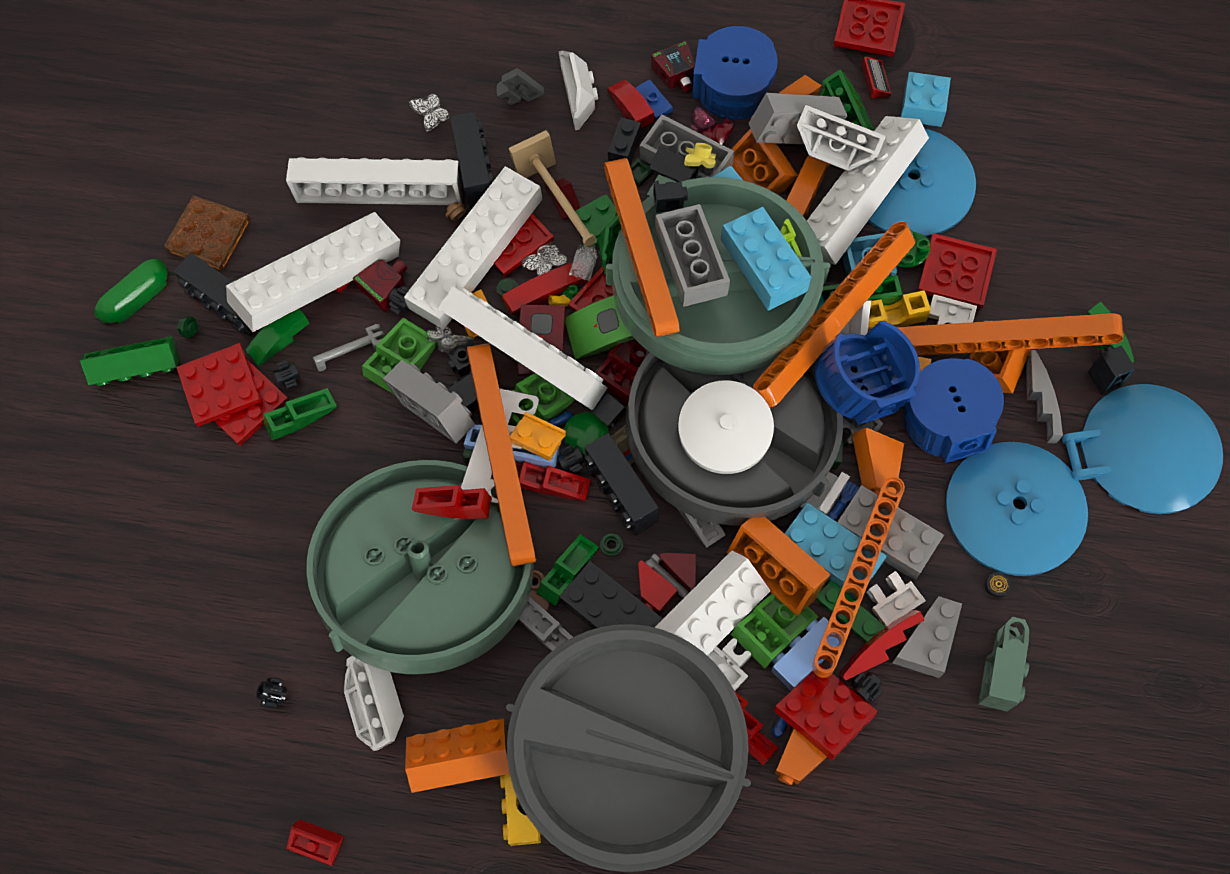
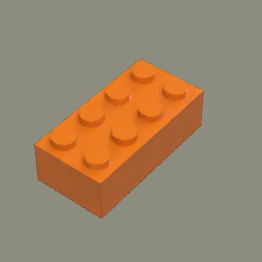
[727,517,831,616]
[405,719,510,793]

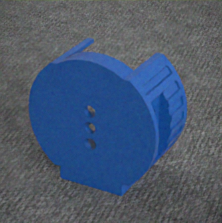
[693,26,778,120]
[815,320,920,426]
[903,358,1004,463]

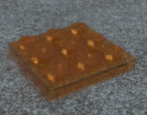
[164,195,251,270]

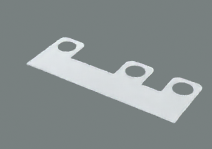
[461,389,539,503]

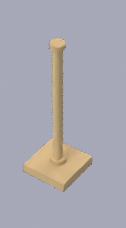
[509,130,596,247]

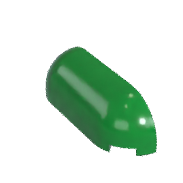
[94,259,168,324]

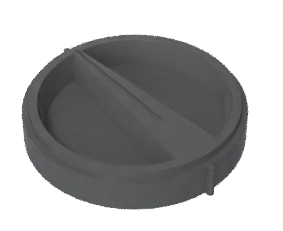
[626,350,843,526]
[506,624,751,872]

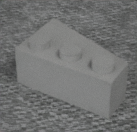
[892,596,962,678]

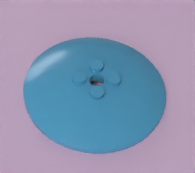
[867,128,976,238]
[945,442,1088,576]

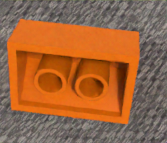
[731,129,798,194]
[969,321,1030,393]

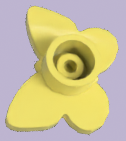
[684,143,716,169]

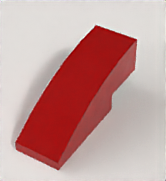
[607,80,654,128]
[412,485,492,519]

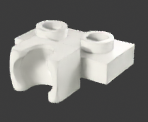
[928,294,977,325]
[707,638,751,691]

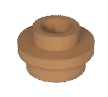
[445,202,466,221]

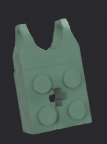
[978,617,1029,712]

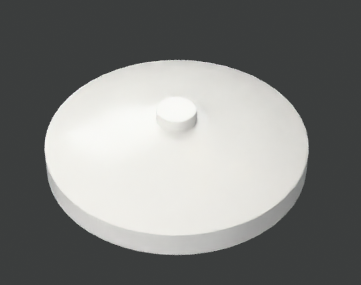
[678,380,774,474]

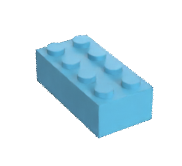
[721,207,812,311]
[785,503,887,600]

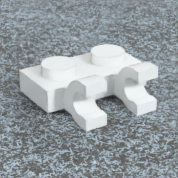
[866,571,926,627]

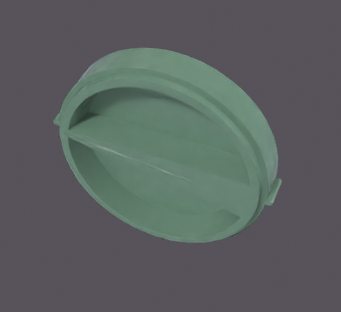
[606,177,830,375]
[307,460,534,674]

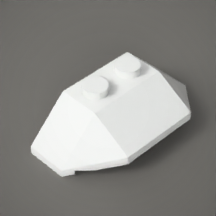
[559,50,598,130]
[797,105,886,171]
[344,656,404,751]

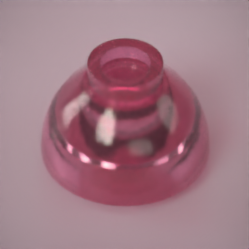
[689,106,717,133]

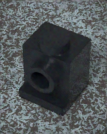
[653,180,688,213]
[447,339,474,377]

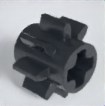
[387,286,410,314]
[273,360,301,389]
[558,444,585,474]
[851,672,883,702]
[256,677,287,708]

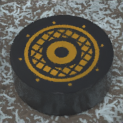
[985,572,1011,598]

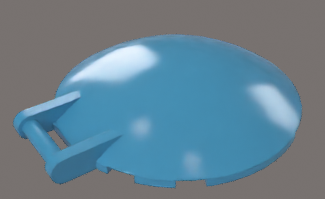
[1061,384,1223,514]

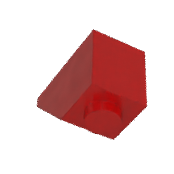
[638,560,678,616]

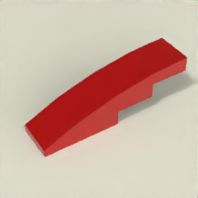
[501,260,591,314]
[515,461,591,501]
[839,610,924,681]
[735,691,778,765]

